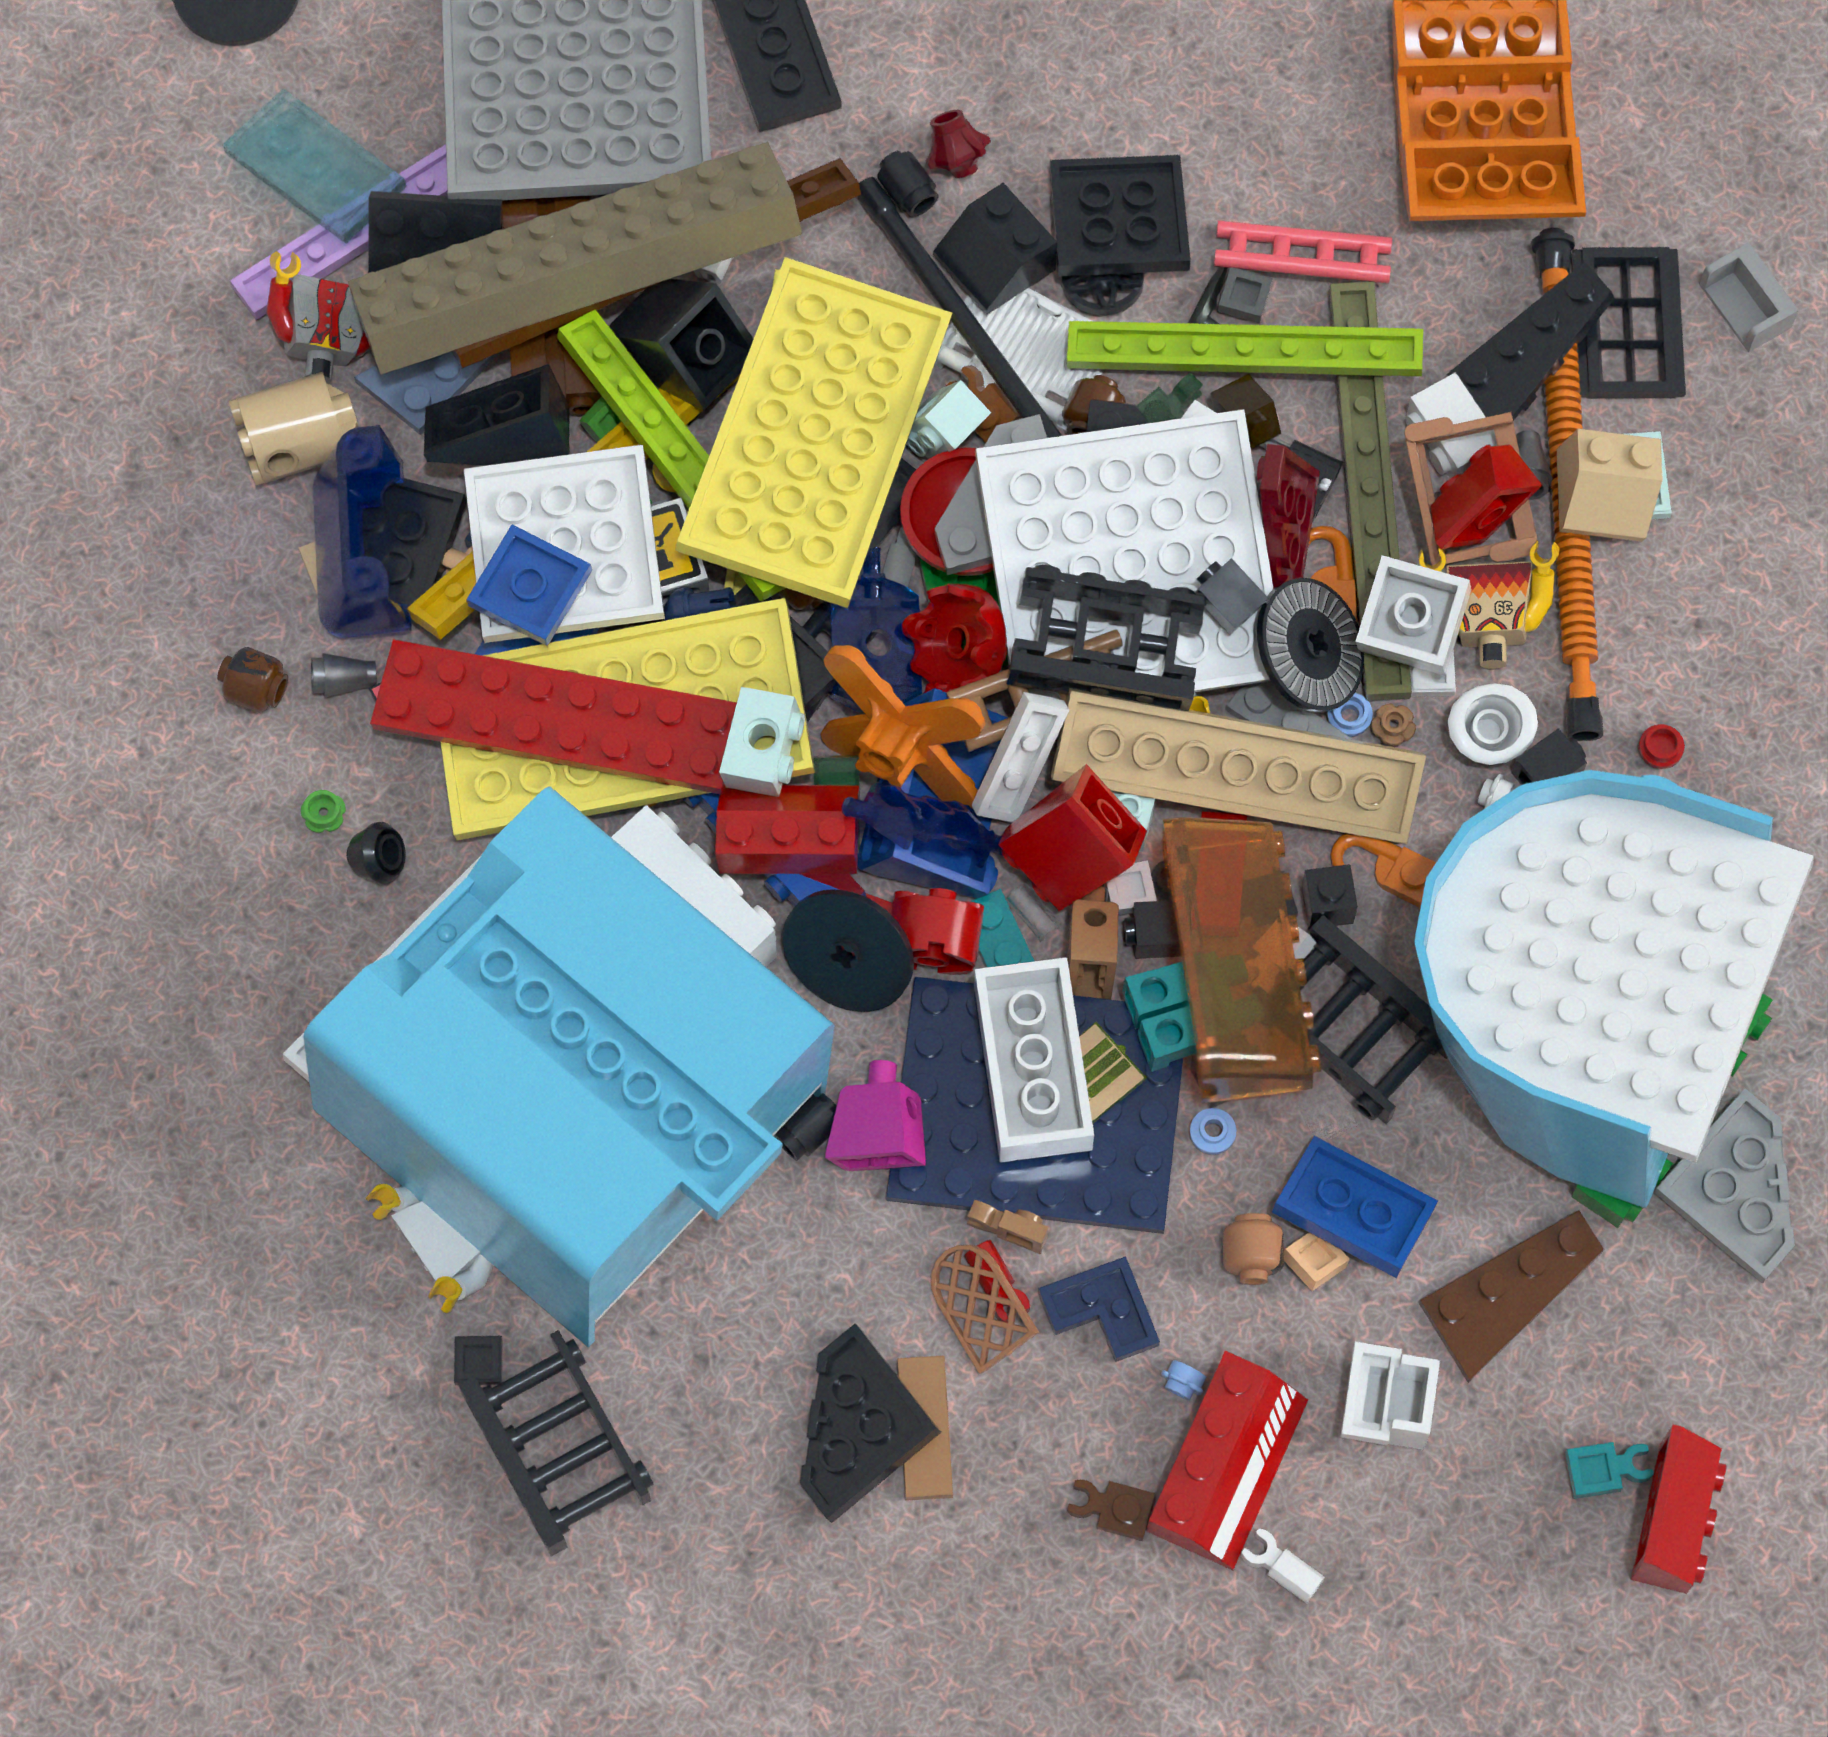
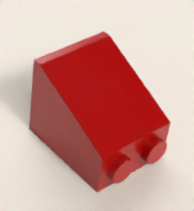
[998,764,1147,911]

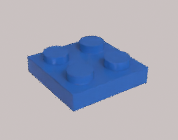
[466,524,592,646]

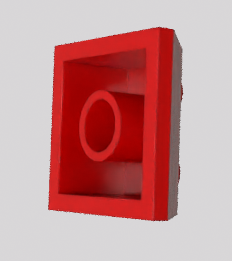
[1430,444,1542,549]

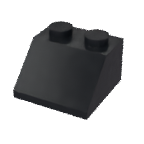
[933,182,1057,315]

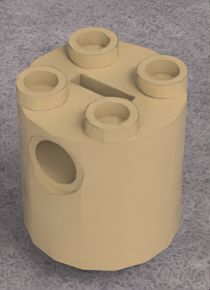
[229,372,359,486]

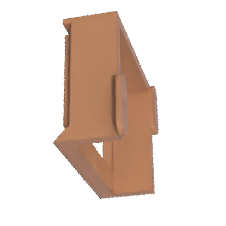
[1404,412,1539,565]

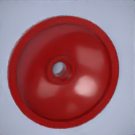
[900,448,994,576]

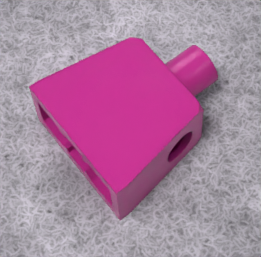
[825,1060,926,1171]

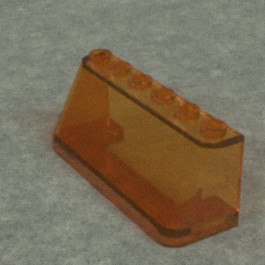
[1161,817,1321,1104]

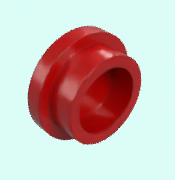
[1638,724,1685,769]

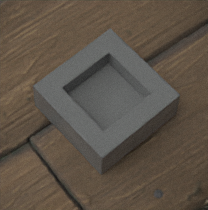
[1218,267,1273,324]

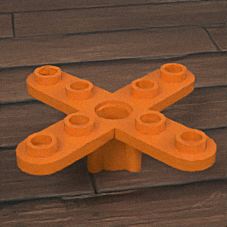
[821,645,986,811]

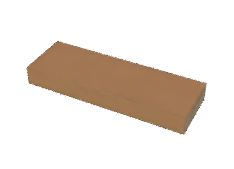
[898,1356,953,1501]

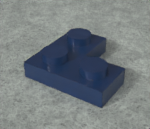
[1038,1256,1160,1362]

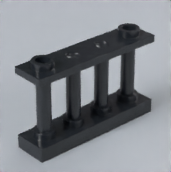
[1249,915,1448,1124]
[458,1330,654,1556]

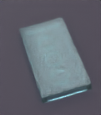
[222,88,407,244]

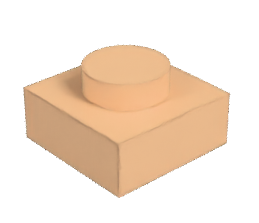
[1284,1232,1350,1291]

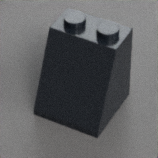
[609,279,754,410]

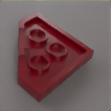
[1257,444,1320,589]

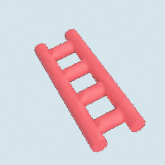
[1214,221,1392,283]

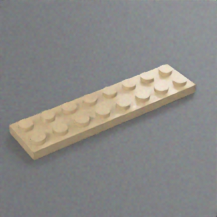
[1051,688,1426,844]

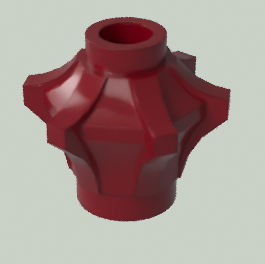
[926,110,991,178]

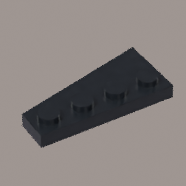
[1447,262,1615,421]

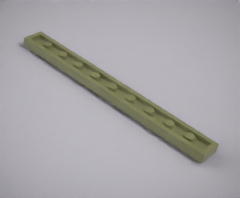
[1329,282,1412,701]

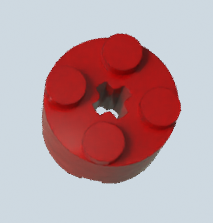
[891,888,984,975]

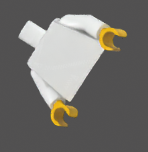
[366,1184,494,1313]

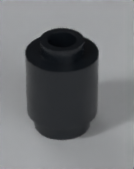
[877,151,939,217]
[774,1093,837,1161]

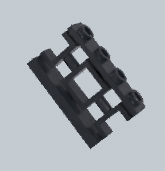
[1006,565,1206,711]

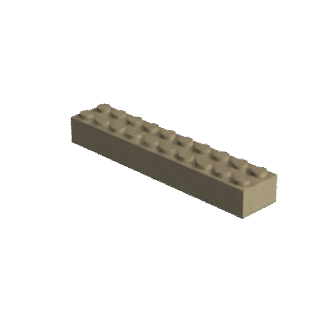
[348,142,802,375]

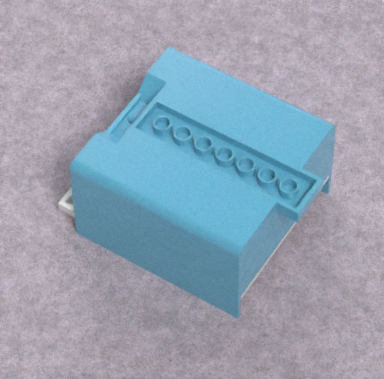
[283,786,835,1348]

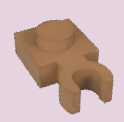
[967,1200,1049,1254]

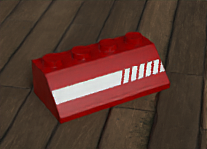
[1146,1351,1309,1570]

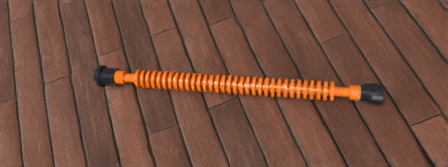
[1531,228,1604,741]

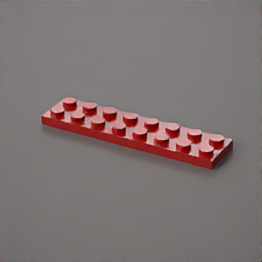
[370,639,737,795]

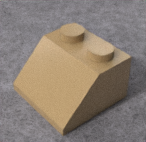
[1557,429,1663,542]

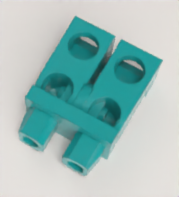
[1122,952,1262,1072]

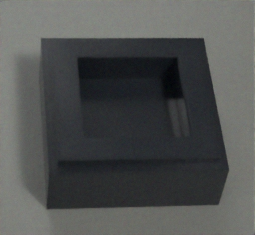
[454,1336,503,1385]

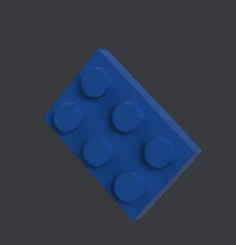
[1272,1136,1438,1278]

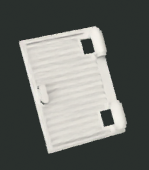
[935,288,1105,433]

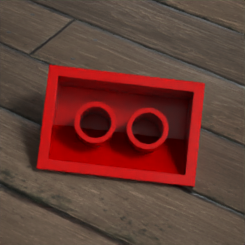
[715,785,860,874]
[1631,1424,1726,1594]

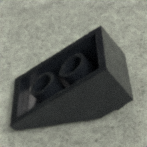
[424,364,570,466]

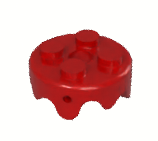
[902,584,1007,693]

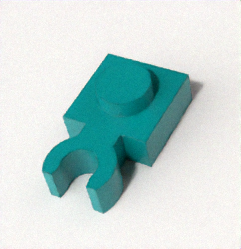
[1565,1442,1654,1499]

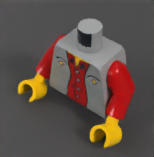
[266,251,370,383]

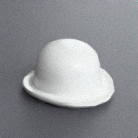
[1448,683,1538,765]

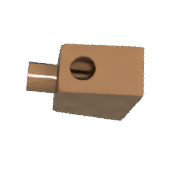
[1067,886,1119,1000]

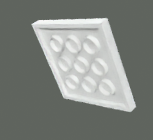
[464,445,665,643]

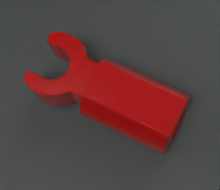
[964,1240,1030,1322]

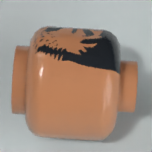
[1223,1213,1284,1285]

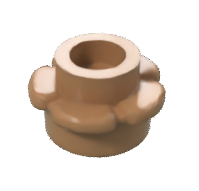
[1371,703,1416,746]

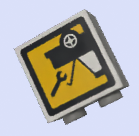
[651,498,709,607]

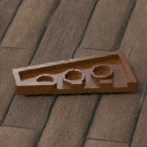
[1419,1210,1604,1383]

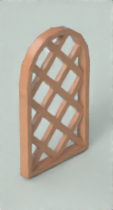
[931,1245,1039,1374]

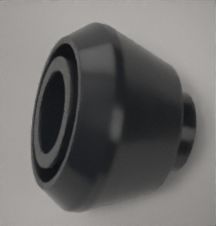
[346,822,406,884]

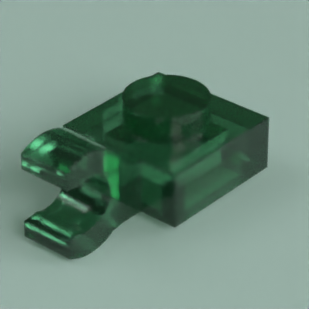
[1136,372,1203,423]

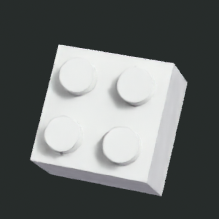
[1356,555,1471,675]

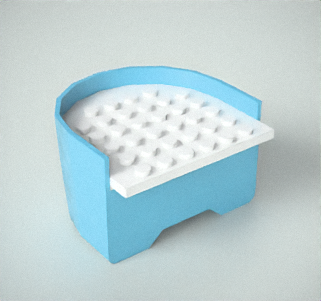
[1414,770,1814,1208]

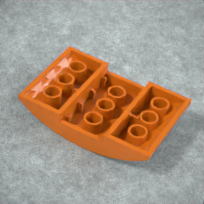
[1392,0,1586,221]

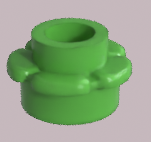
[301,790,346,833]

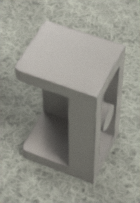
[1699,242,1799,353]

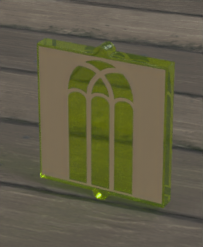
[1079,1022,1147,1124]

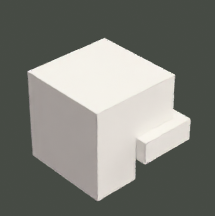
[1340,1342,1440,1450]

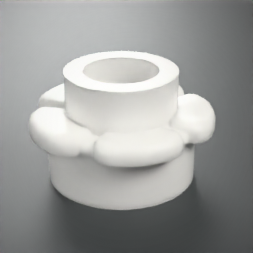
[1478,774,1515,809]

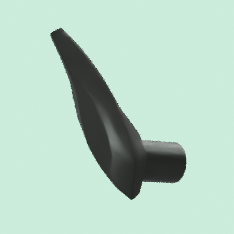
[1188,267,1227,324]

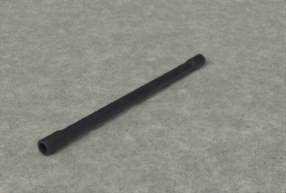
[857,177,1062,438]

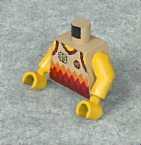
[1418,540,1559,669]

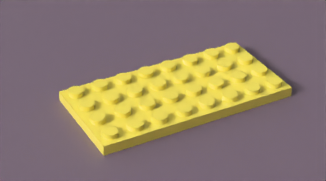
[675,257,952,608]
[441,598,815,841]

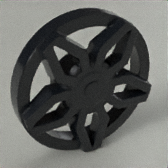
[1062,273,1144,315]

